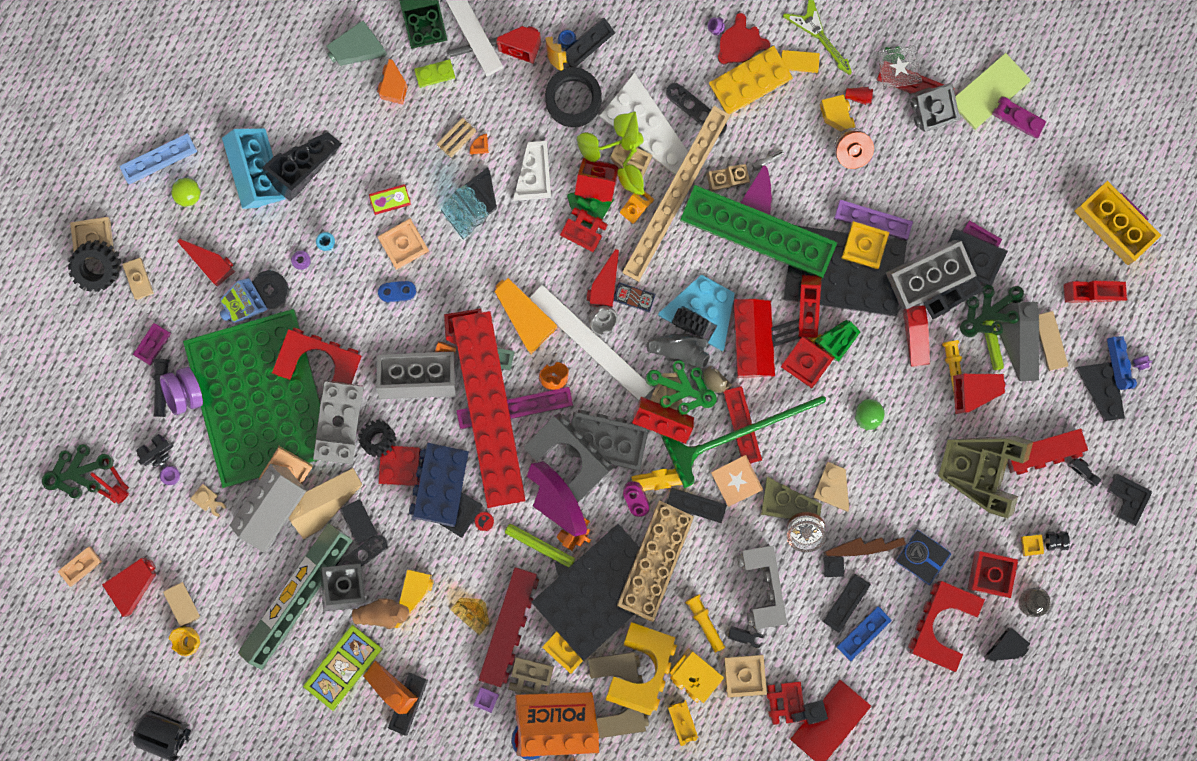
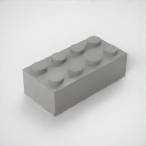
[886,240,976,309]

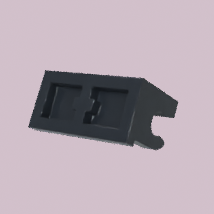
[340,499,377,545]

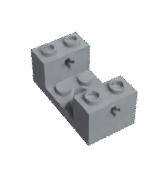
[313,380,364,464]
[737,545,787,629]

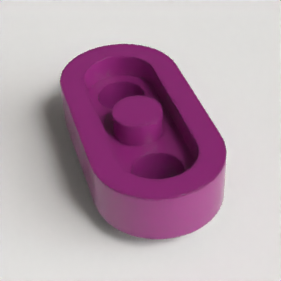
[623,481,649,517]

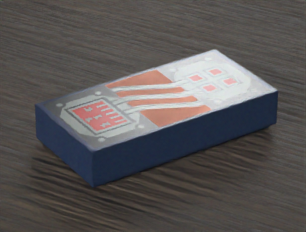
[614,282,656,313]

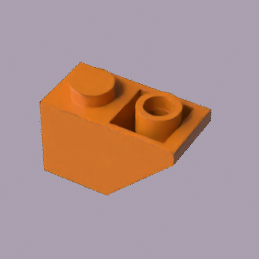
[377,59,408,105]

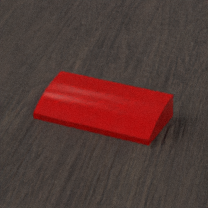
[790,679,872,761]

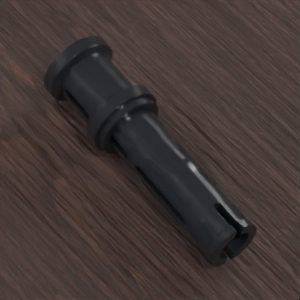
[152,359,170,417]

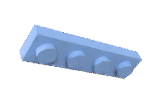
[119,133,198,184]

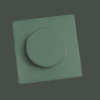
[498,348,515,371]

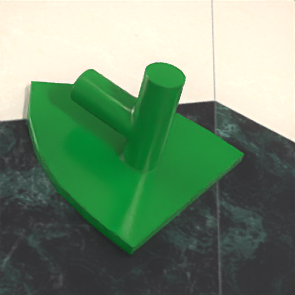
[567,192,614,229]

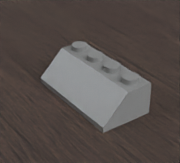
[376,352,456,399]
[229,464,307,552]

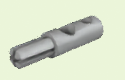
[752,150,784,171]

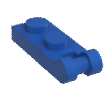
[1107,336,1137,390]

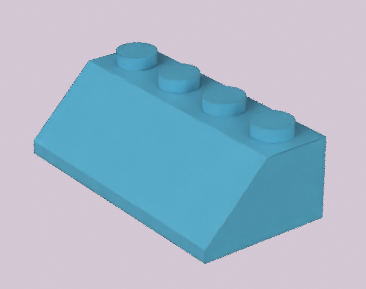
[222,128,286,209]

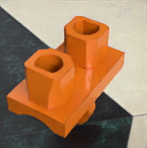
[557,518,591,551]

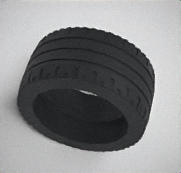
[545,67,602,128]

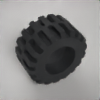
[68,240,122,292]

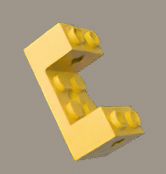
[669,648,724,703]

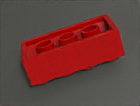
[733,299,775,378]

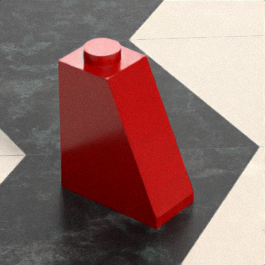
[953,374,1005,414]
[102,558,156,617]

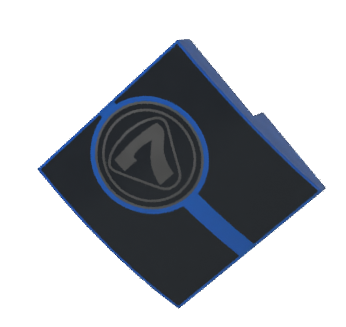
[895,530,951,585]

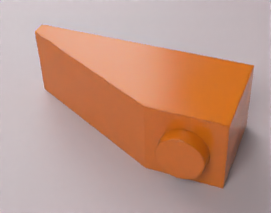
[363,661,418,714]

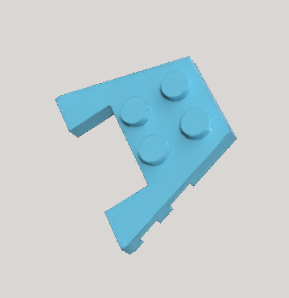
[658,274,735,352]

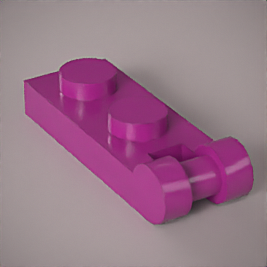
[992,96,1047,139]

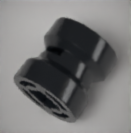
[1045,531,1070,551]

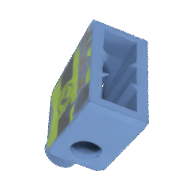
[220,278,267,323]

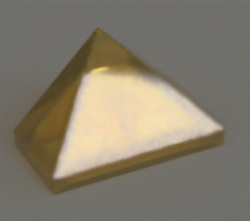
[451,598,489,635]

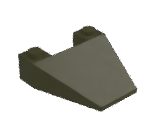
[938,436,1033,519]

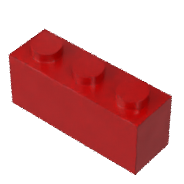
[632,397,694,444]

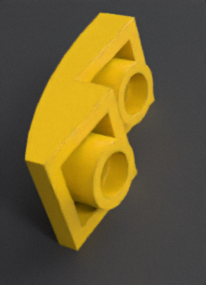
[545,37,567,70]

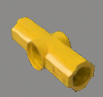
[631,469,682,491]

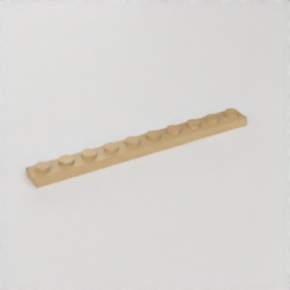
[622,106,730,282]

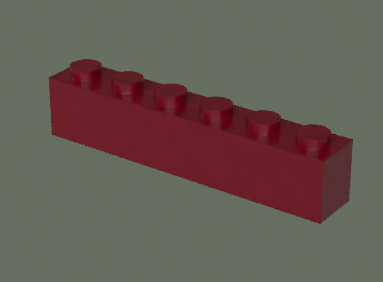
[479,567,540,688]

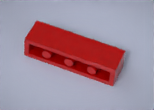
[1007,429,1089,475]

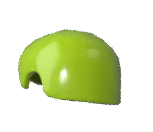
[171,178,201,207]

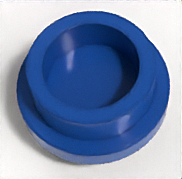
[558,30,577,49]

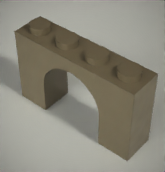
[588,652,649,738]

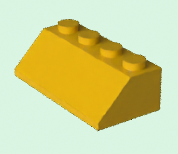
[1074,180,1162,265]

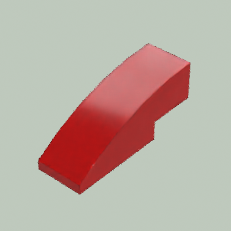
[1064,281,1127,303]

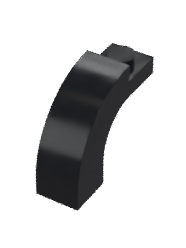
[924,276,984,320]

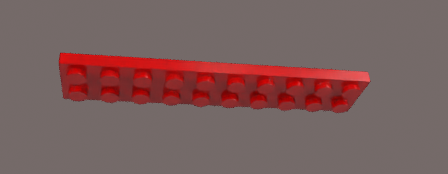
[452,311,526,508]

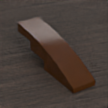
[823,537,906,557]

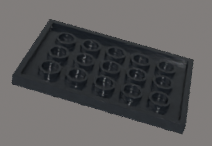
[783,225,907,317]
[531,524,670,661]

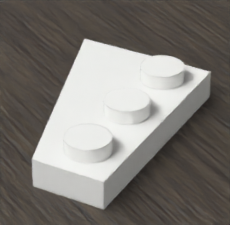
[513,141,551,201]

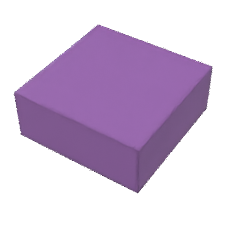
[473,687,499,713]

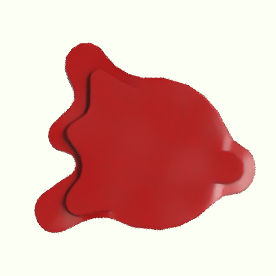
[718,13,771,64]

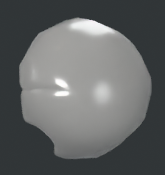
[589,305,618,336]

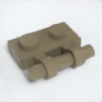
[508,657,554,695]

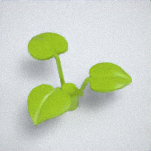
[576,111,645,195]

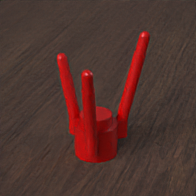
[90,459,130,505]

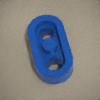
[378,281,417,303]

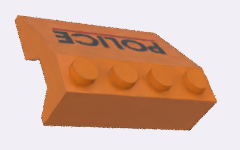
[515,692,599,757]

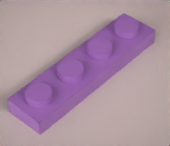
[834,200,913,241]

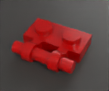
[560,207,608,253]
[766,681,806,725]

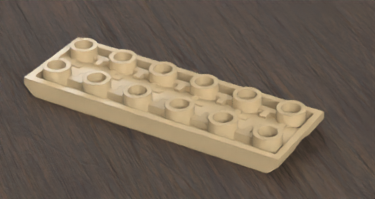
[617,500,694,622]

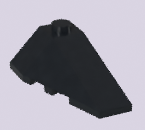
[262,132,342,202]

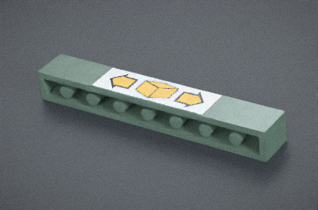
[238,523,353,670]

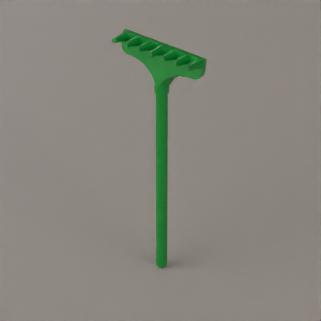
[660,396,826,489]

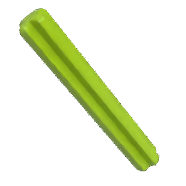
[505,524,575,568]

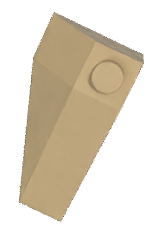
[289,468,362,539]

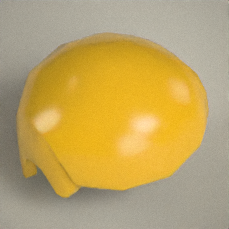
[168,626,200,657]

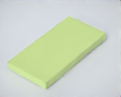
[956,53,1031,130]

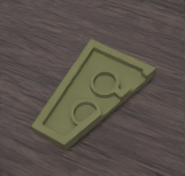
[761,476,822,519]

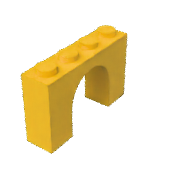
[605,622,677,715]

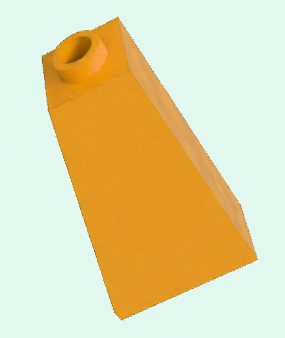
[495,278,558,354]

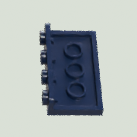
[408,442,469,527]

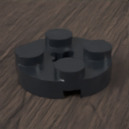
[252,270,289,309]

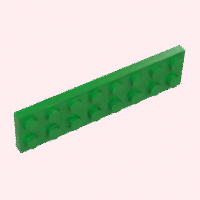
[680,185,837,278]

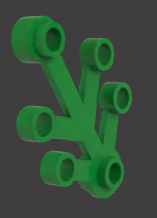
[645,360,717,415]

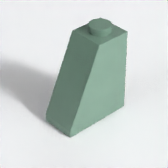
[327,20,387,66]

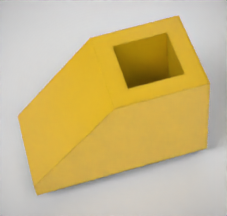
[820,94,855,134]

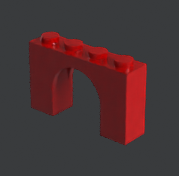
[272,328,362,384]
[908,581,985,672]

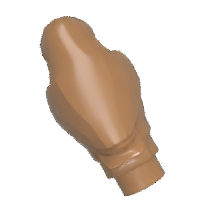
[352,598,410,629]

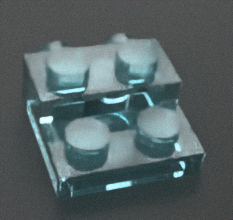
[441,185,489,239]

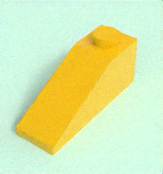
[394,570,434,628]

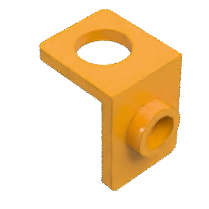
[620,191,654,224]

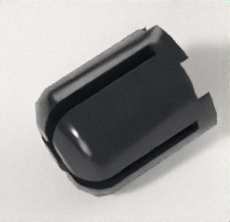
[133,711,191,761]

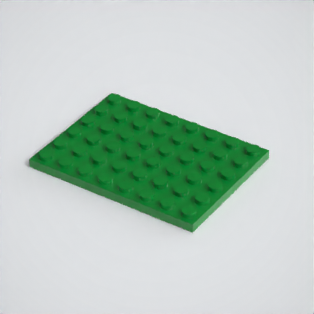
[183,309,321,488]

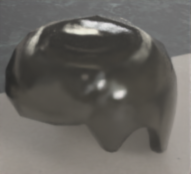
[1018,588,1051,618]

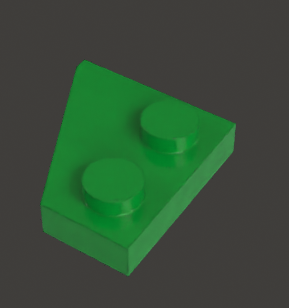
[815,320,860,362]

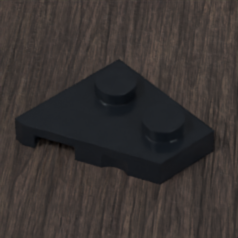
[459,167,497,220]

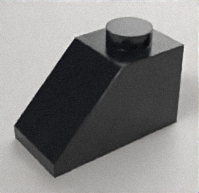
[983,628,1030,661]

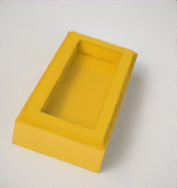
[781,50,820,73]

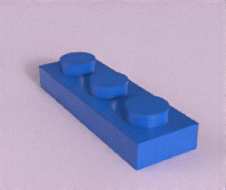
[836,606,892,661]

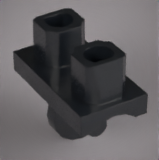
[136,434,174,468]

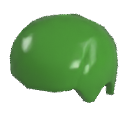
[855,399,885,430]

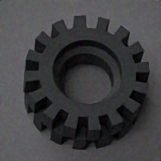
[672,308,709,336]
[358,420,396,458]

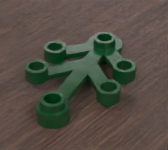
[960,285,1025,337]
[42,444,114,499]

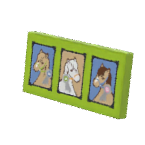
[303,624,383,711]

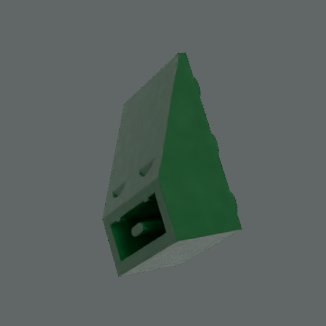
[399,0,448,49]

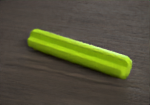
[983,321,1004,370]

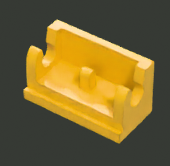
[667,700,698,746]

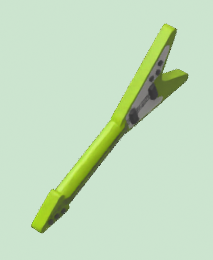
[783,0,852,75]

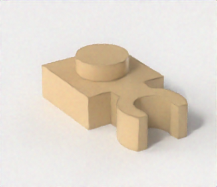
[190,484,227,517]

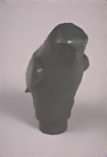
[646,334,710,368]

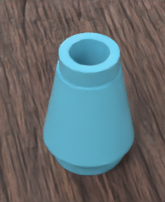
[316,232,335,251]

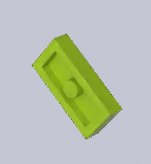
[414,59,455,88]

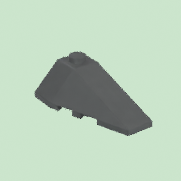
[995,302,1039,381]

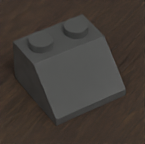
[321,564,366,612]

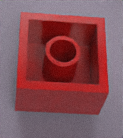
[967,551,1018,598]

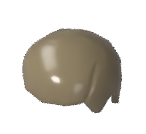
[703,365,732,393]

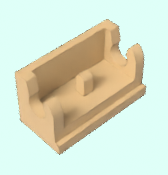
[163,582,200,627]

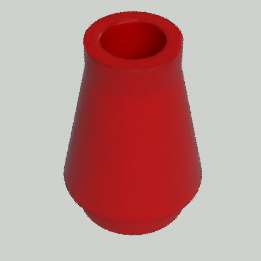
[845,86,873,105]

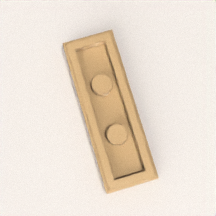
[1039,311,1069,371]

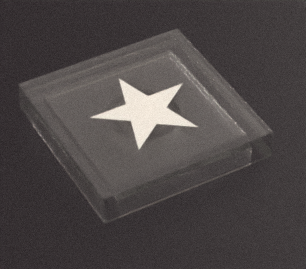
[877,45,922,89]

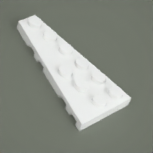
[600,73,700,175]

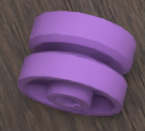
[160,367,203,415]

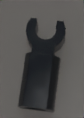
[728,626,763,648]

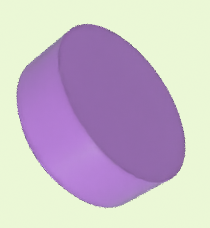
[160,466,180,485]

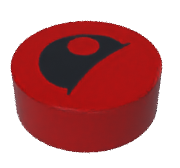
[475,512,494,531]

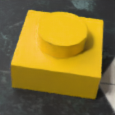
[1021,535,1044,556]

